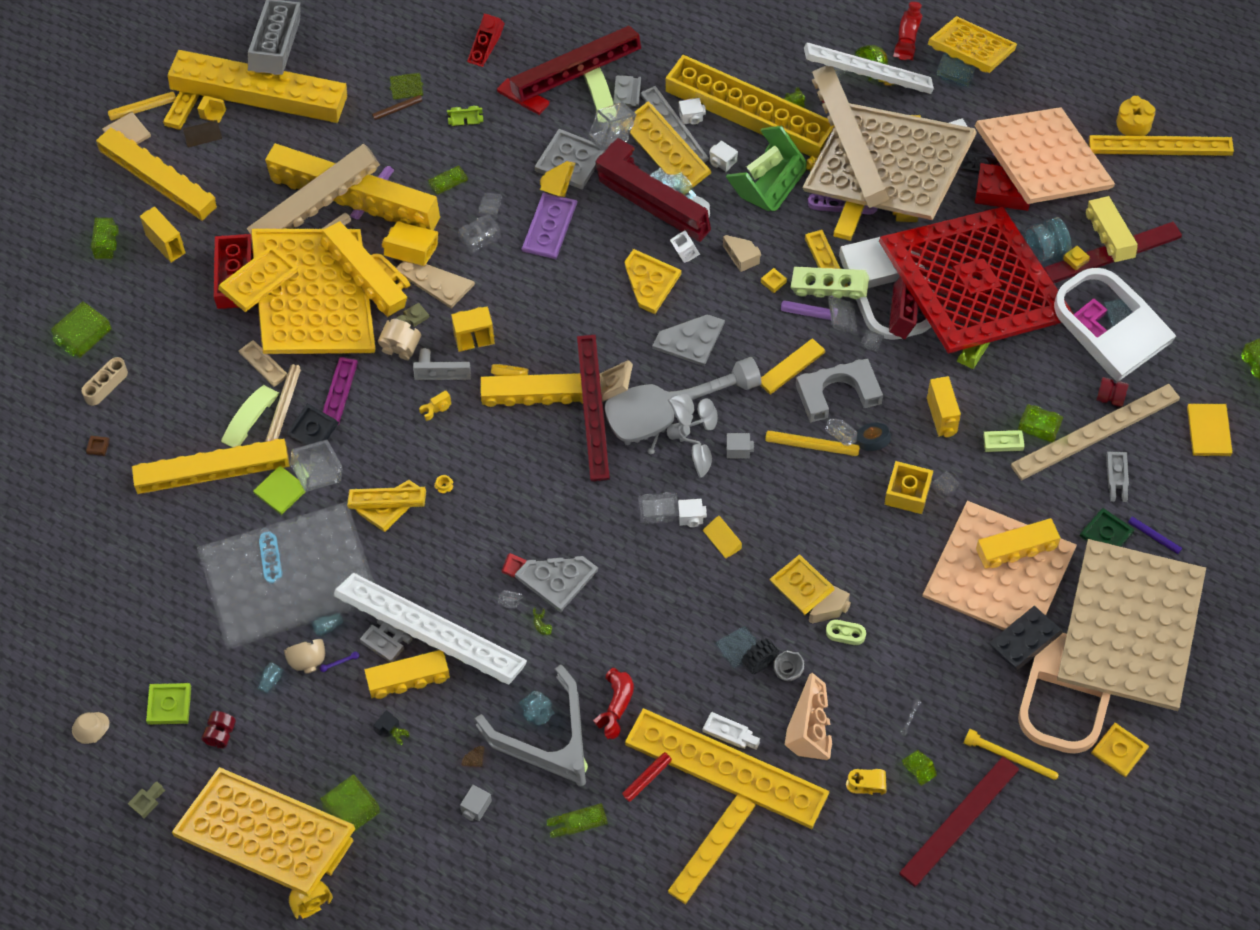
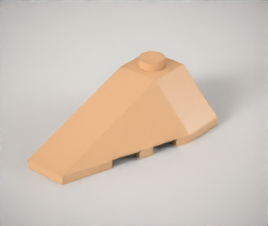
[785,673,832,760]

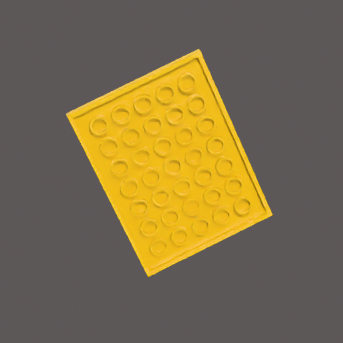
[251,229,375,354]

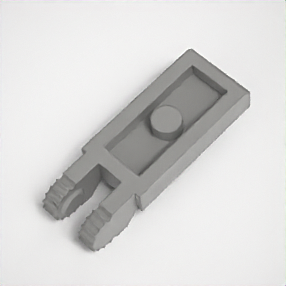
[1106,452,1129,502]

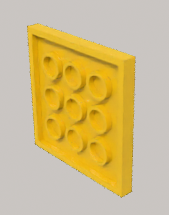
[928,16,1017,73]

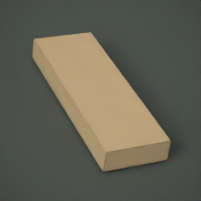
[239,340,288,387]

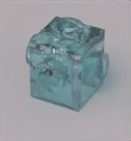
[519,690,555,725]

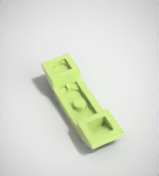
[583,67,617,124]
[221,385,280,448]

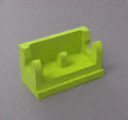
[957,342,990,369]

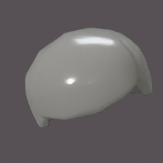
[774,650,804,681]

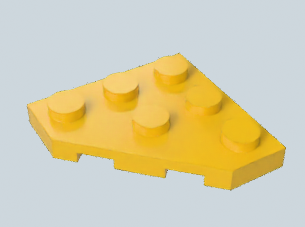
[625,249,681,314]

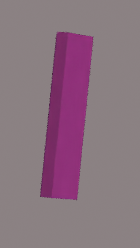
[322,357,358,425]

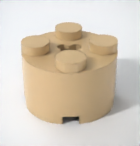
[378,319,421,360]

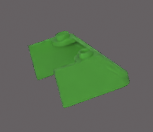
[726,126,807,211]

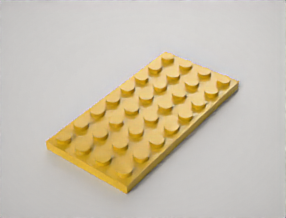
[172,767,355,897]

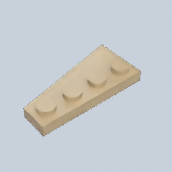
[396,261,475,309]

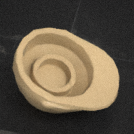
[72,712,109,744]

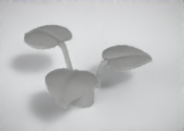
[667,394,717,478]

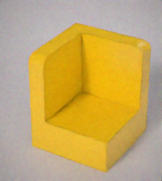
[197,95,226,123]

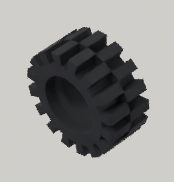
[741,638,780,674]

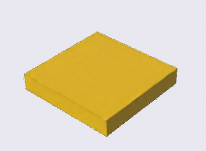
[1091,723,1149,778]

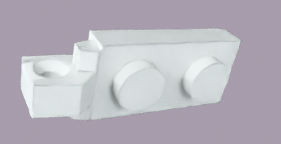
[703,712,760,750]

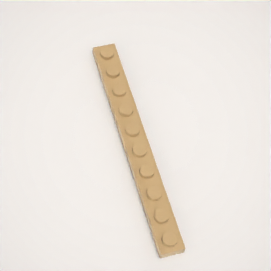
[1011,384,1180,481]

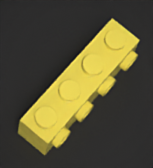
[1086,196,1138,262]

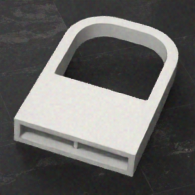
[839,237,934,340]
[1054,268,1176,382]

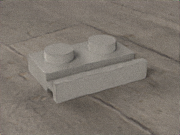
[613,76,641,107]

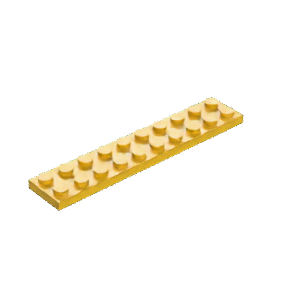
[625,708,829,829]

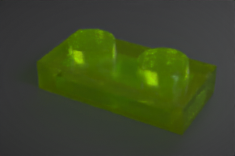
[428,165,468,195]

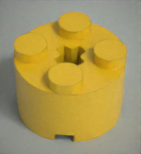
[1116,96,1155,136]

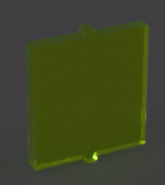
[390,73,423,100]

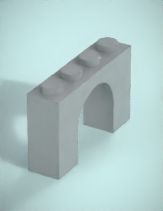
[796,359,883,423]

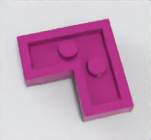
[1074,299,1107,338]

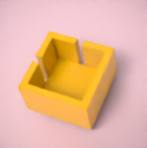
[451,306,495,352]

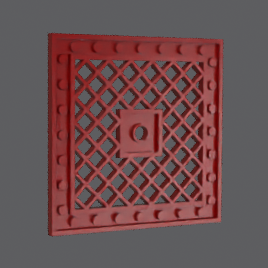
[878,207,1074,353]

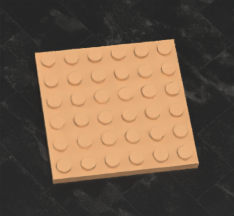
[975,107,1115,204]
[922,501,1077,630]

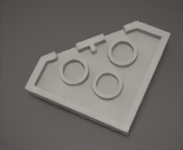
[652,314,725,366]
[515,556,598,612]

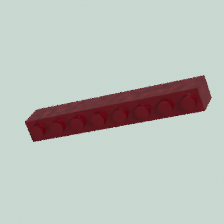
[509,25,641,102]

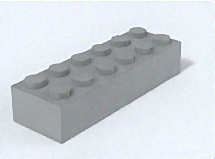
[248,0,301,75]

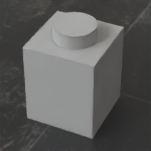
[727,433,754,458]
[460,785,492,821]

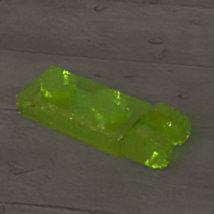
[546,803,608,838]

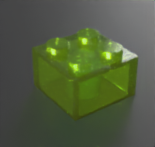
[320,774,380,832]

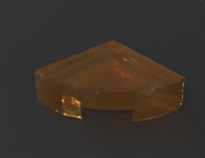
[462,746,485,767]

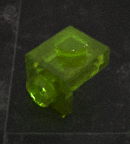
[902,750,937,786]

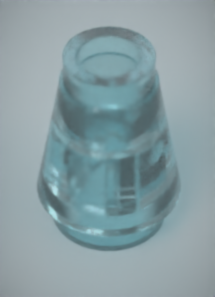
[312,613,343,636]
[257,662,284,694]

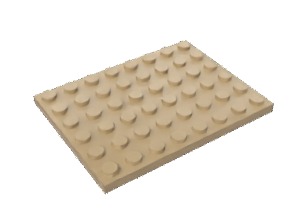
[802,103,977,220]
[1057,539,1206,711]

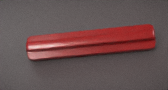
[622,752,672,802]

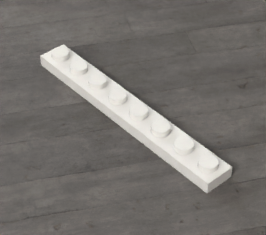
[804,43,934,94]

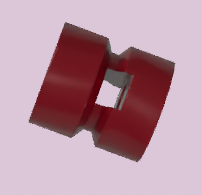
[1096,377,1129,407]
[201,711,236,749]

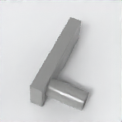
[413,348,471,380]

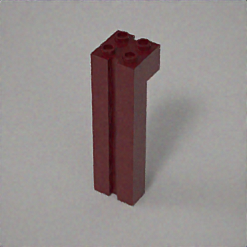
[595,138,711,242]

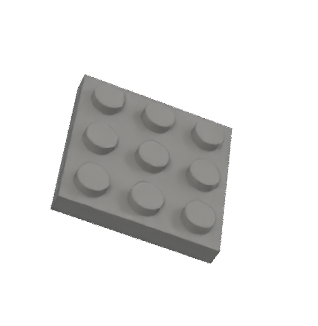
[535,129,606,189]

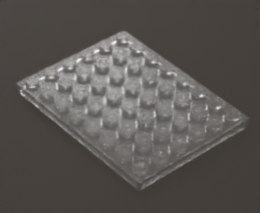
[197,502,374,650]

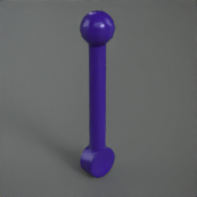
[319,652,359,672]

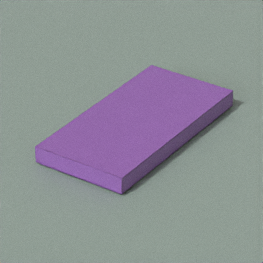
[522,193,577,259]

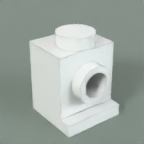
[670,231,700,263]

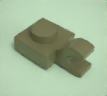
[396,303,429,327]
[128,782,165,819]

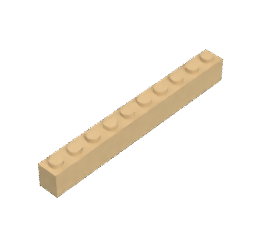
[812,66,889,208]

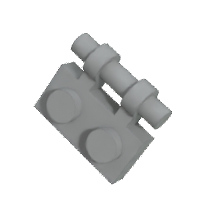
[360,620,413,663]

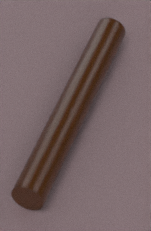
[372,95,422,120]

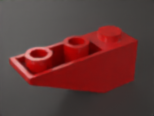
[467,13,505,67]

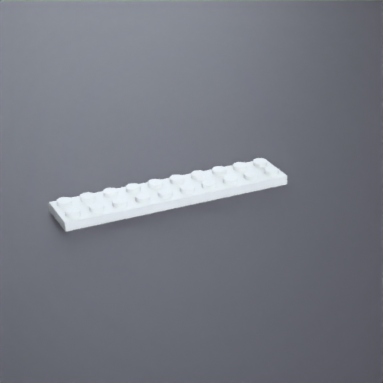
[333,573,527,685]

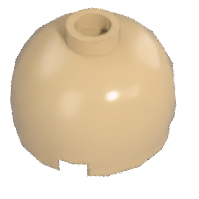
[284,639,325,674]

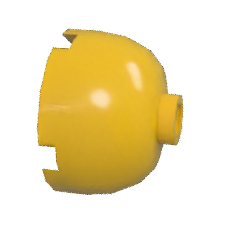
[289,881,333,919]

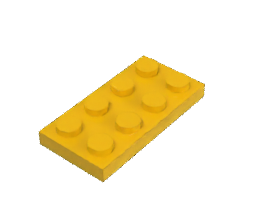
[218,245,298,312]

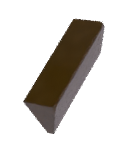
[183,120,222,148]

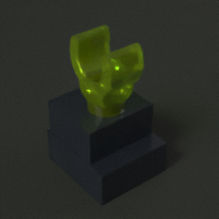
[373,710,409,745]

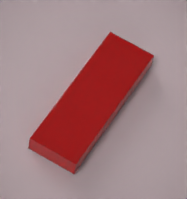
[497,78,549,115]

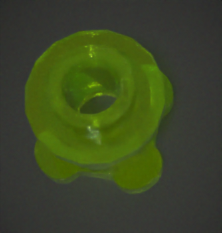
[783,87,805,107]

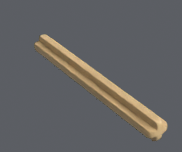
[266,364,301,442]

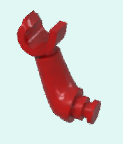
[893,2,922,61]
[593,668,634,740]

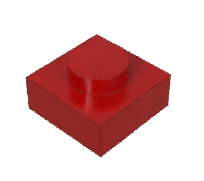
[501,553,527,578]

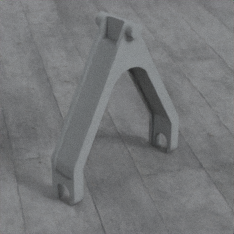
[474,665,586,786]

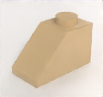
[723,235,761,272]
[809,586,851,624]

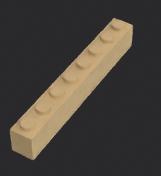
[247,144,380,234]

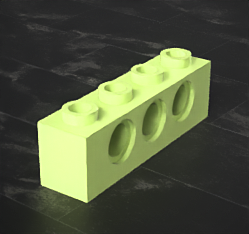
[791,267,869,299]

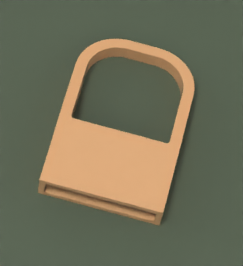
[1018,633,1111,753]

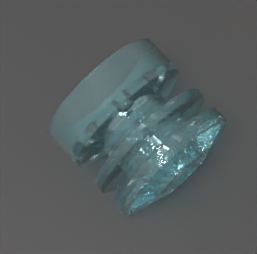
[1025,217,1071,263]

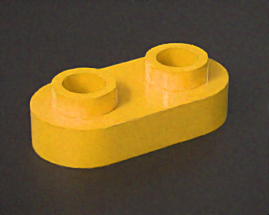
[491,364,529,376]

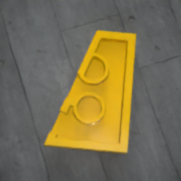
[356,480,419,532]

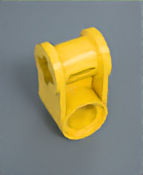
[846,769,886,795]

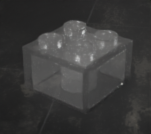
[588,102,637,151]
[290,440,343,492]

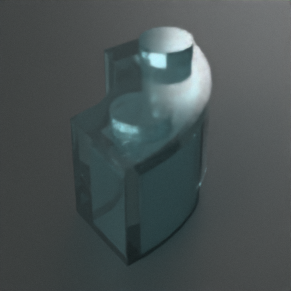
[649,168,696,198]

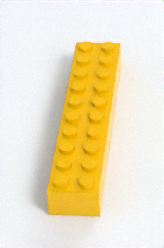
[168,50,347,123]
[666,55,835,158]
[265,143,440,230]

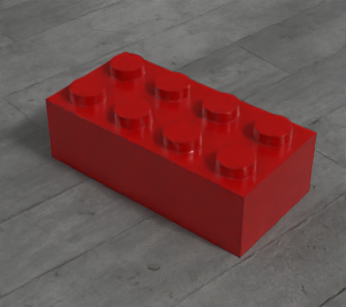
[214,234,254,309]

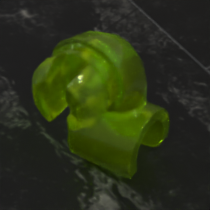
[533,607,552,635]

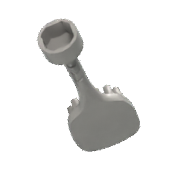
[605,357,762,445]

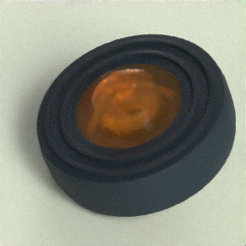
[856,422,891,451]

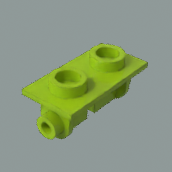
[447,106,483,126]

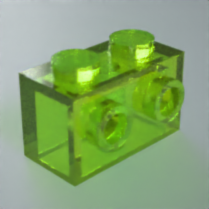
[91,218,119,259]
[1018,404,1064,443]

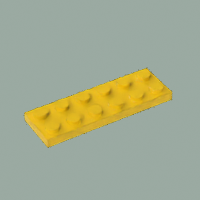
[621,101,711,195]

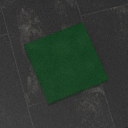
[1079,508,1135,547]

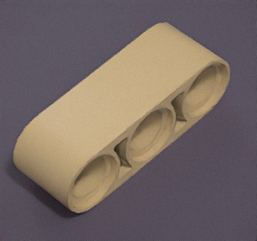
[82,357,128,406]

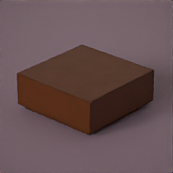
[86,436,110,456]

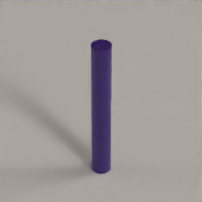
[1128,516,1182,554]

